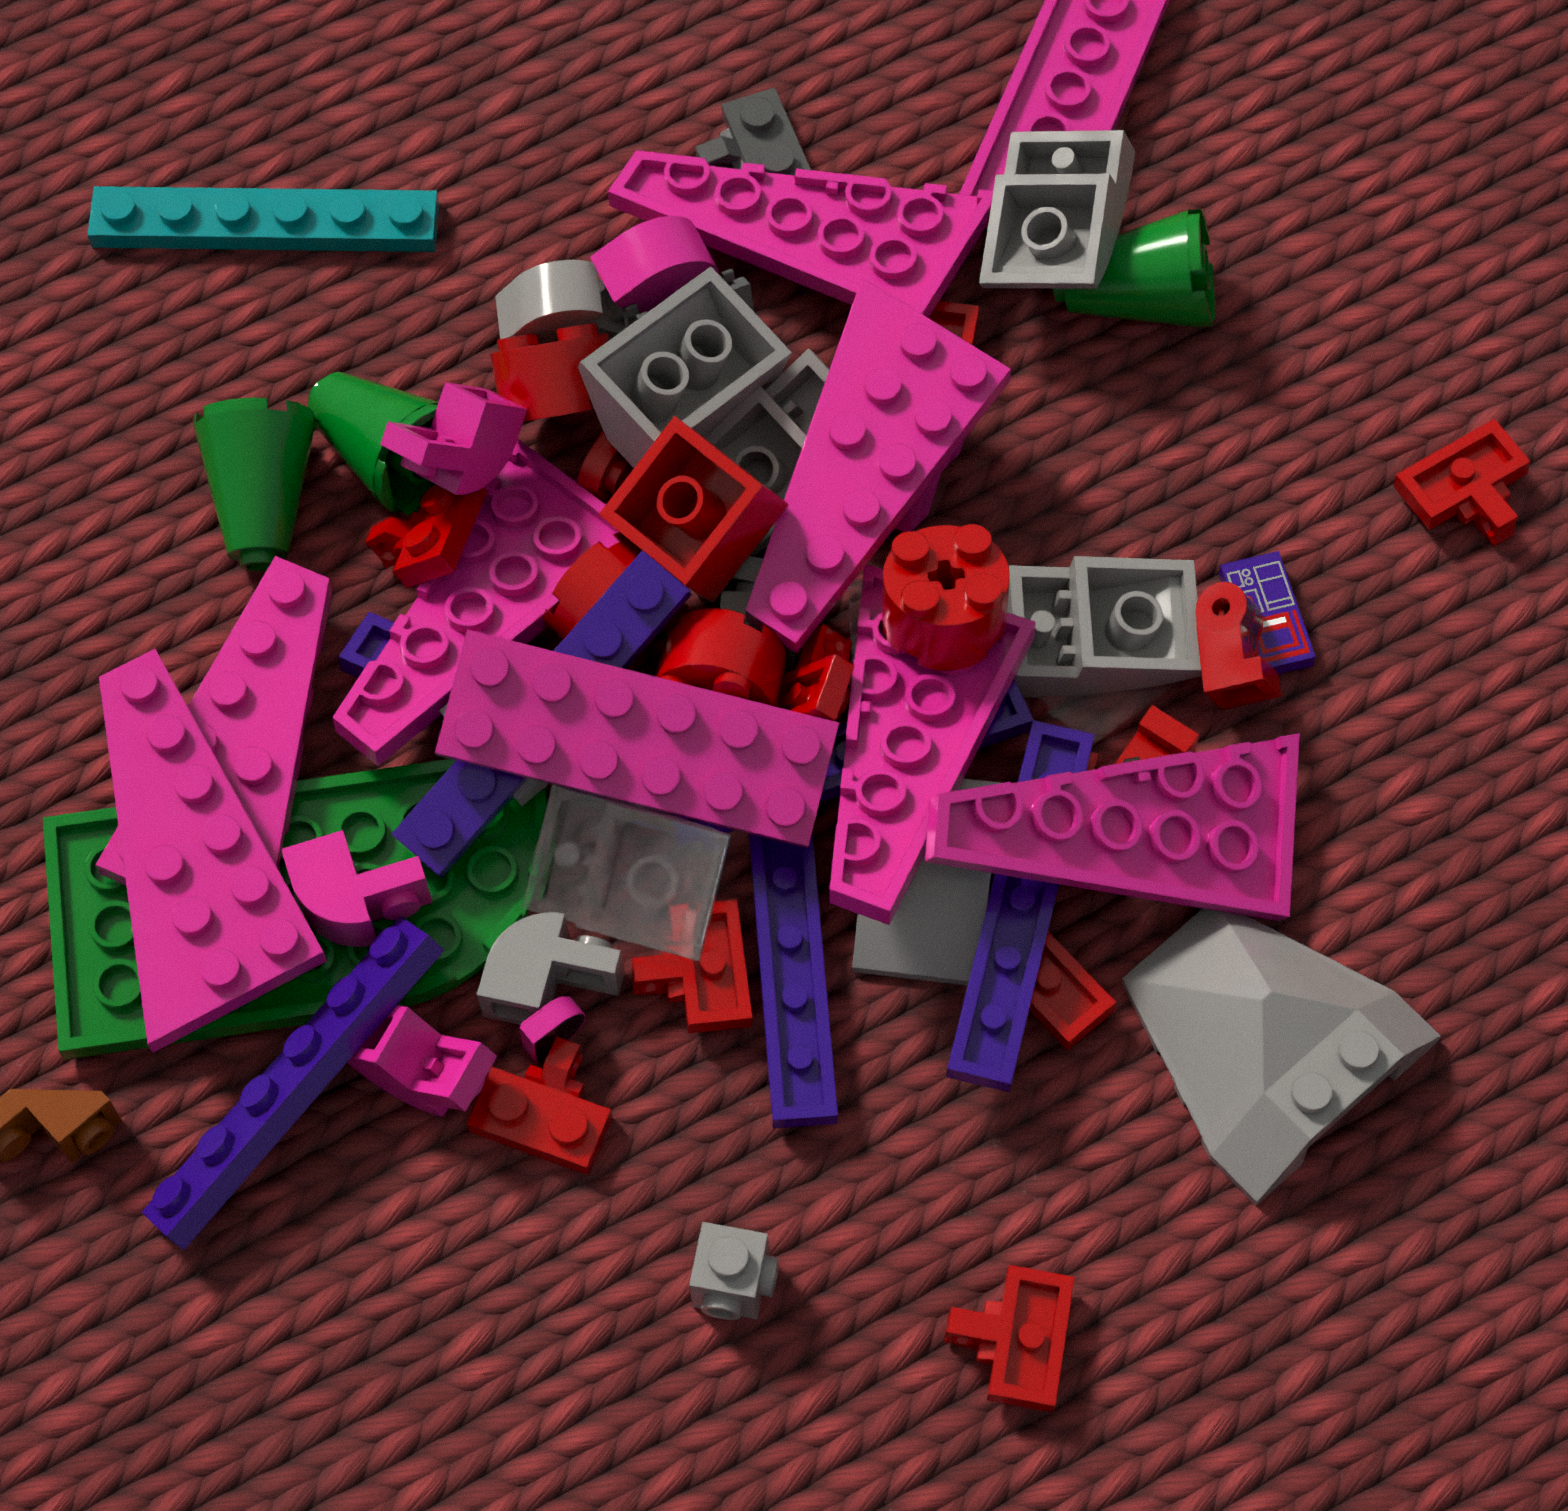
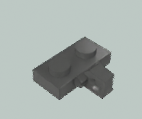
[695,87,811,176]

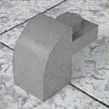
[495,260,626,344]
[477,912,625,1025]

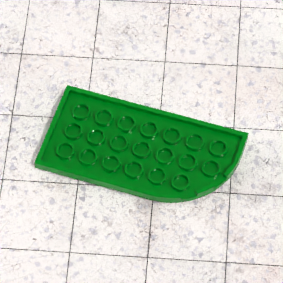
[43,759,550,1060]

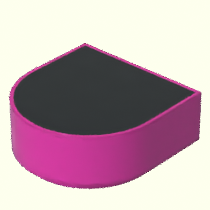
[519,996,586,1065]

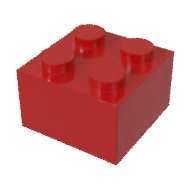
[599,416,789,602]

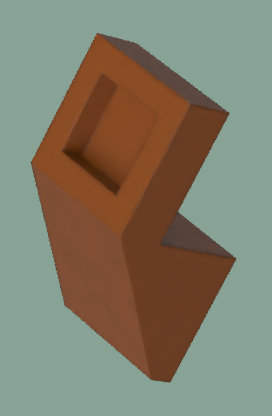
[0,1089,122,1163]

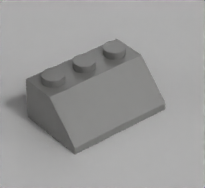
[578,266,792,468]

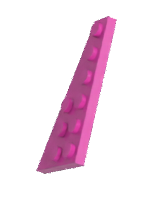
[608,150,993,318]
[332,439,619,766]
[829,564,1036,925]
[99,649,327,1053]
[925,733,1300,921]

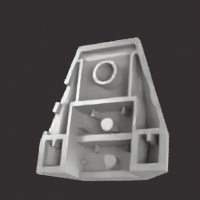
[1121,909,1441,1206]

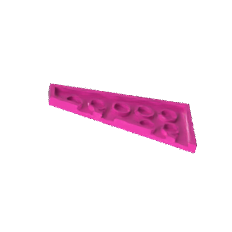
[745,277,1011,653]
[96,556,333,885]

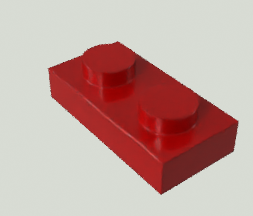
[1029,931,1116,1051]

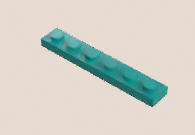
[87,186,440,252]

